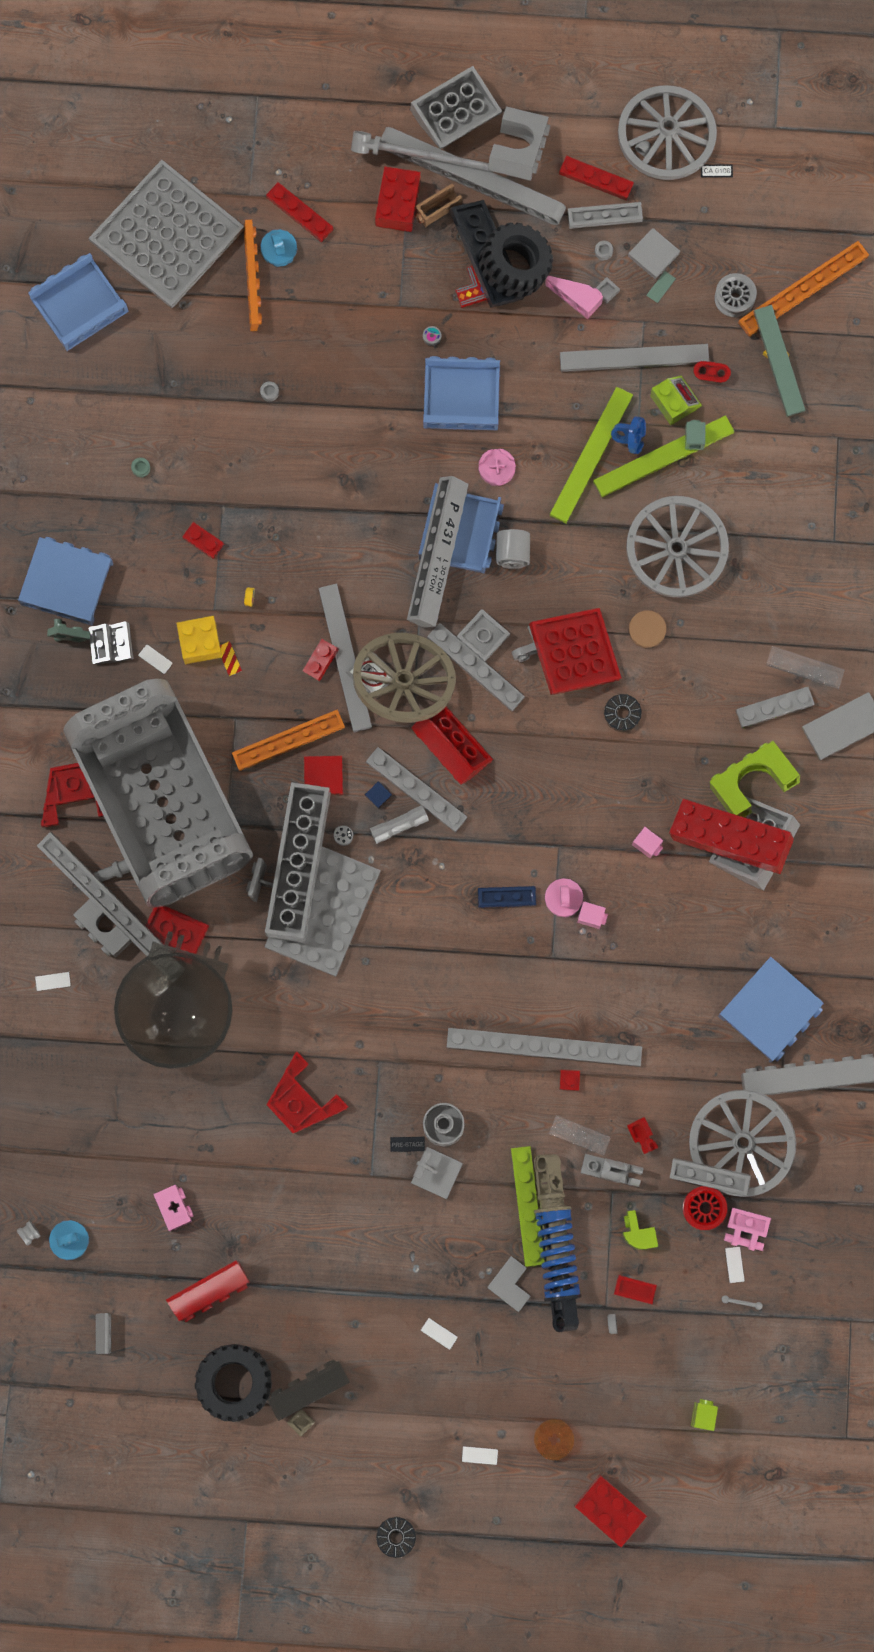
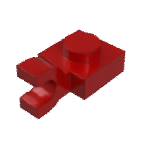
[627,1117,658,1154]

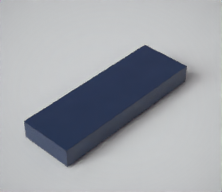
[478,886,536,908]

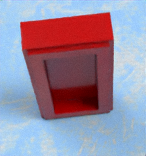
[613,1275,657,1304]

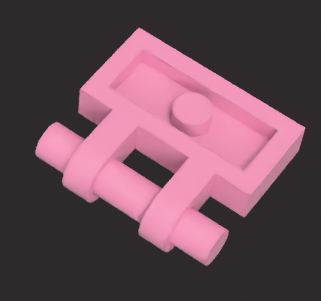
[724,1208,771,1251]

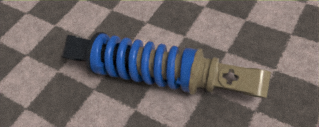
[534,1154,582,1332]

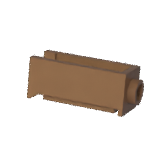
[415,183,463,228]

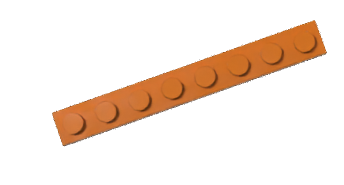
[738,241,869,337]

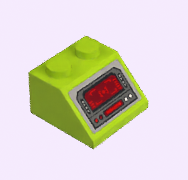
[650,376,702,425]

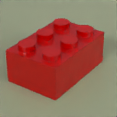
[375,166,421,232]
[574,1474,647,1548]

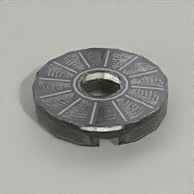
[604,694,642,732]
[376,1516,416,1558]

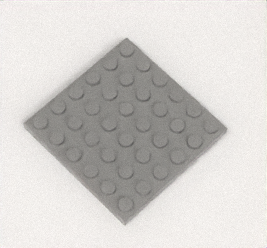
[89,160,245,308]

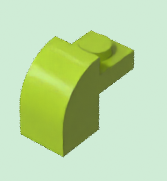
[622,1210,658,1250]

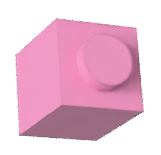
[632,827,663,858]
[577,901,608,929]

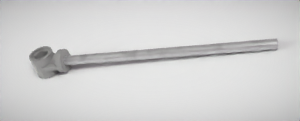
[351,131,532,179]

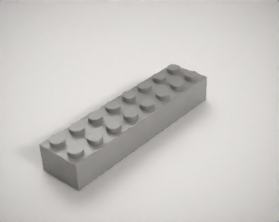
[265,782,331,942]

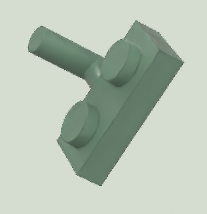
[47,619,90,643]

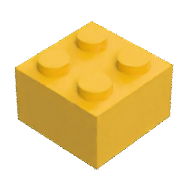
[176,616,222,664]

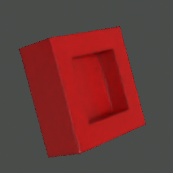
[559,1070,580,1091]

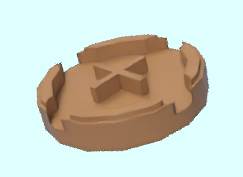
[629,610,666,648]

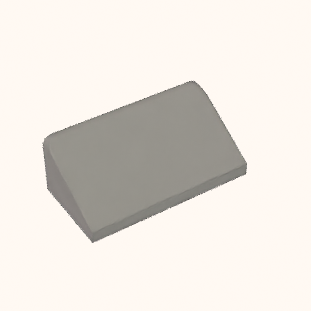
[96,1313,111,1354]

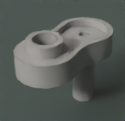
[512,626,537,662]

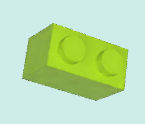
[691,1399,718,1431]

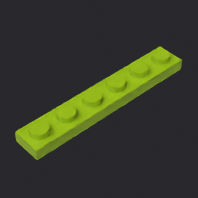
[511,1146,545,1267]

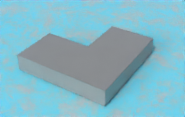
[487,1256,530,1312]

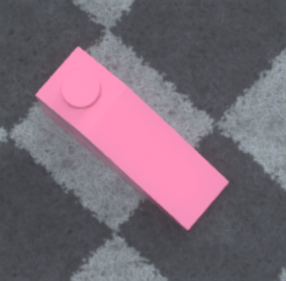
[546,276,603,319]

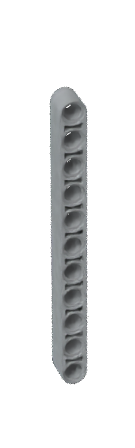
[381,127,566,225]

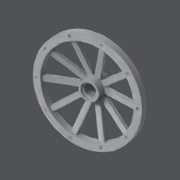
[618,85,717,180]
[626,496,729,597]
[689,1090,796,1197]

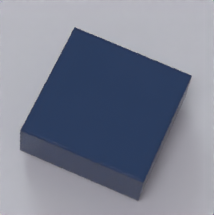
[365,781,392,809]

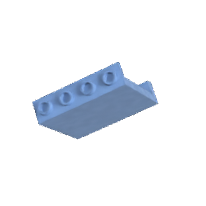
[28,253,129,351]
[423,356,500,430]
[419,483,504,574]
[18,537,113,626]
[718,957,824,1063]

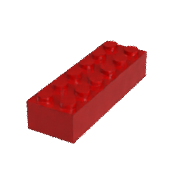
[669,799,794,874]

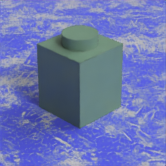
[685,420,705,450]

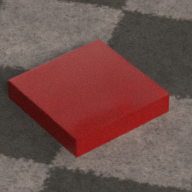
[304,756,343,795]

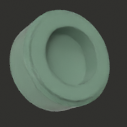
[131,458,151,477]

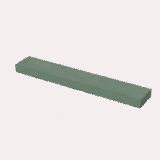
[753,305,805,417]

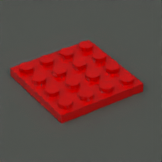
[529,608,622,695]

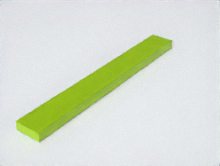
[550,387,633,524]
[593,415,734,498]

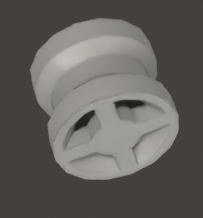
[17,1220,41,1246]

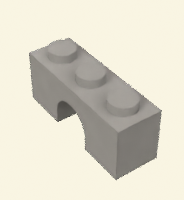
[73,899,132,958]

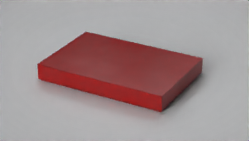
[145,906,209,961]

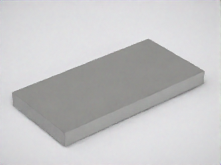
[802,692,874,760]

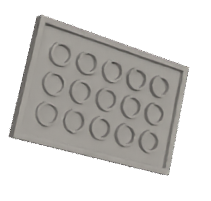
[265,847,381,977]

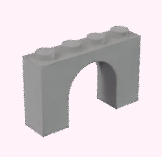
[488,107,551,181]

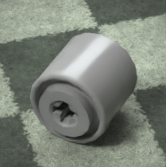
[496,529,530,569]

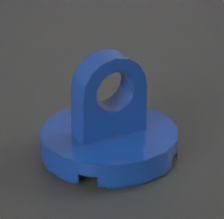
[611,416,646,454]

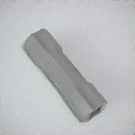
[370,805,429,844]

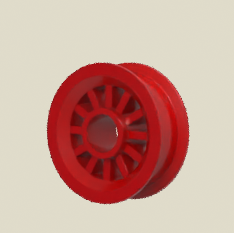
[683,1186,727,1230]

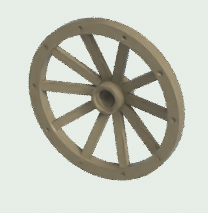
[353,633,456,723]

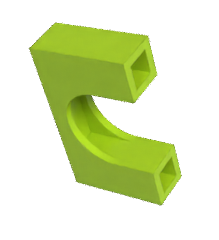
[710,741,800,818]

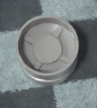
[423,1103,464,1147]

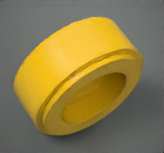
[244,587,255,607]

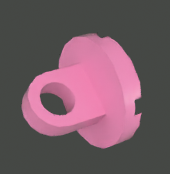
[545,878,583,917]

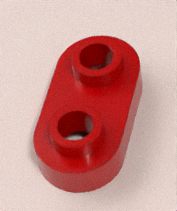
[693,361,731,383]

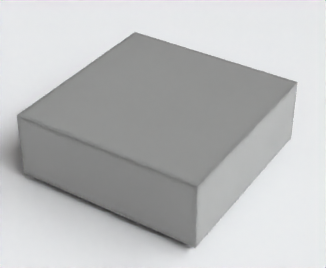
[596,277,620,303]

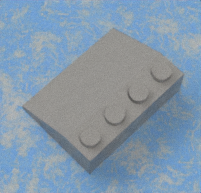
[410,66,502,149]
[709,796,800,891]

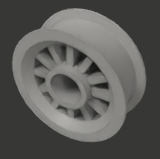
[715,273,757,317]

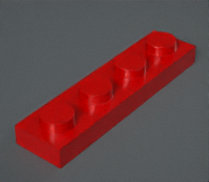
[559,156,634,201]
[266,182,334,243]

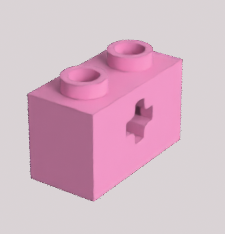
[153,1185,194,1231]

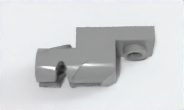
[580,1154,643,1187]

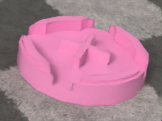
[478,449,516,486]

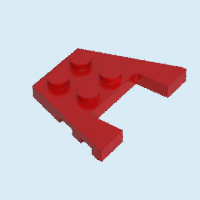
[41,763,104,828]
[266,1052,349,1134]

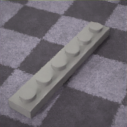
[427,623,525,712]
[366,747,467,833]

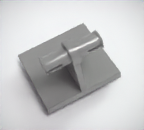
[246,858,273,902]
[411,1147,463,1199]

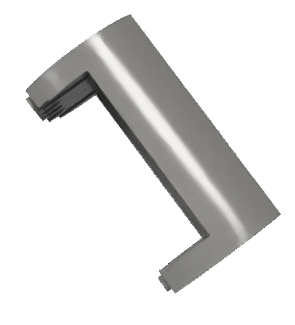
[63,679,253,907]

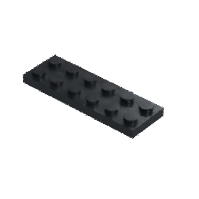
[449,200,525,308]

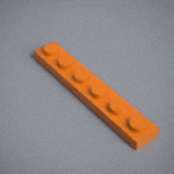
[244,220,262,331]
[232,709,345,771]

